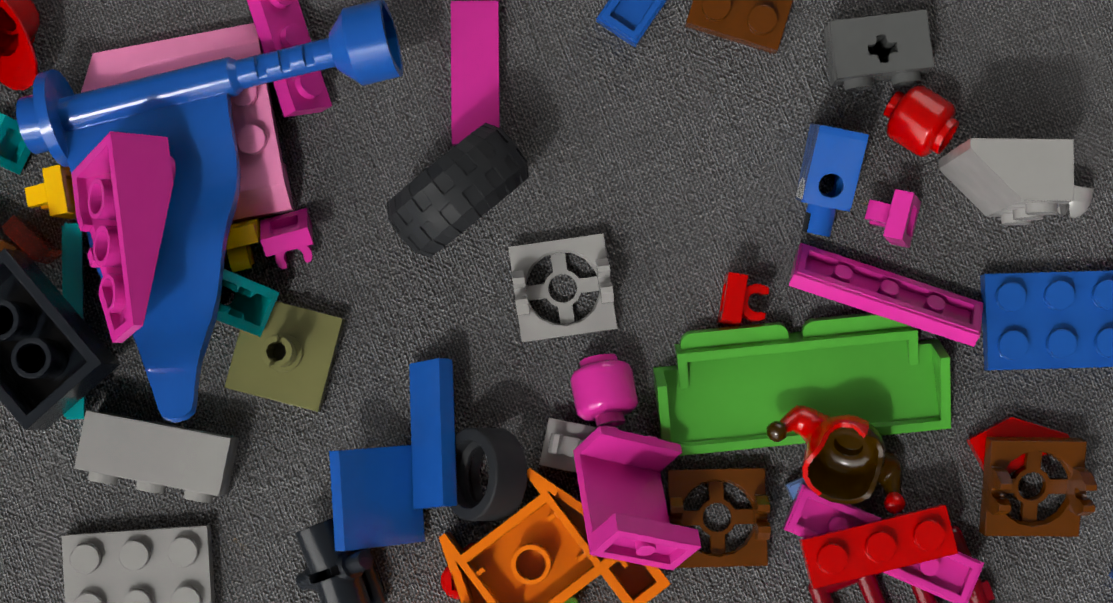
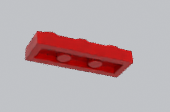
[799,504,958,589]

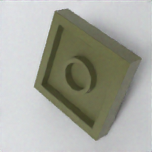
[224,301,345,412]

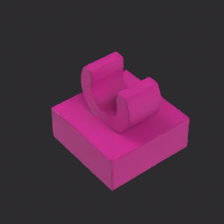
[865,189,921,248]
[260,208,313,270]

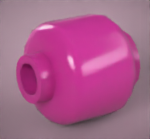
[570,354,638,428]

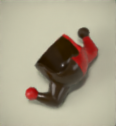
[767,405,906,514]

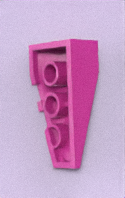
[71,131,176,343]

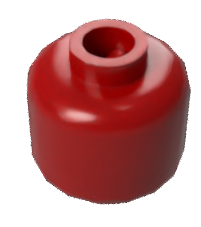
[883,85,960,157]

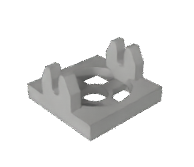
[508,233,617,343]

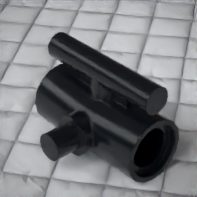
[295,518,388,603]

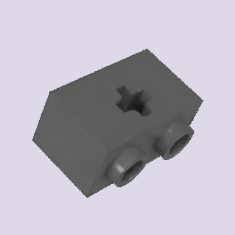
[823,9,934,92]

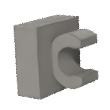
[539,417,596,473]

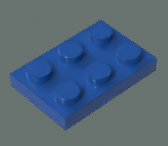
[980,270,1113,371]

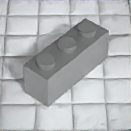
[74,410,239,503]

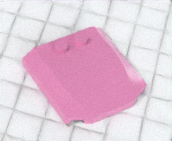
[81,23,294,223]

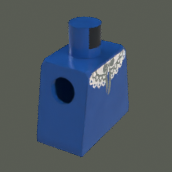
[796,124,869,237]

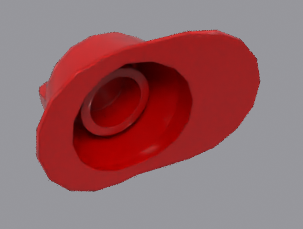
[0,0,40,91]

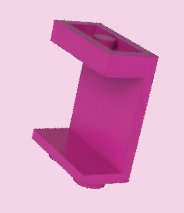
[573,426,702,570]

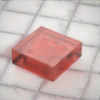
[2,215,62,264]

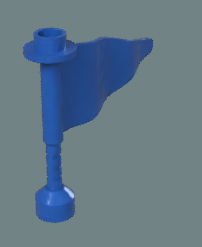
[16,0,403,423]

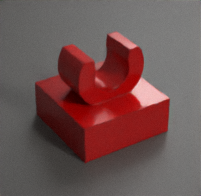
[717,272,769,325]

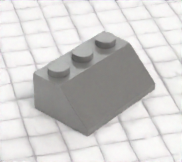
[938,138,1074,226]

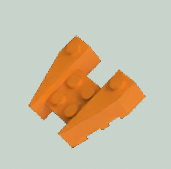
[439,468,671,603]

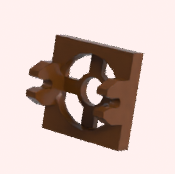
[979,437,1097,537]
[667,467,771,568]

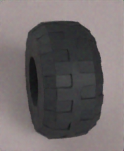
[386,123,529,258]

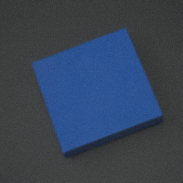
[329,445,425,551]

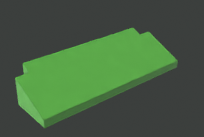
[653,313,951,456]

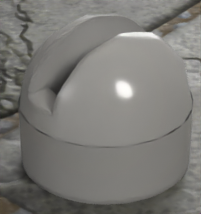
[1057,185,1094,218]

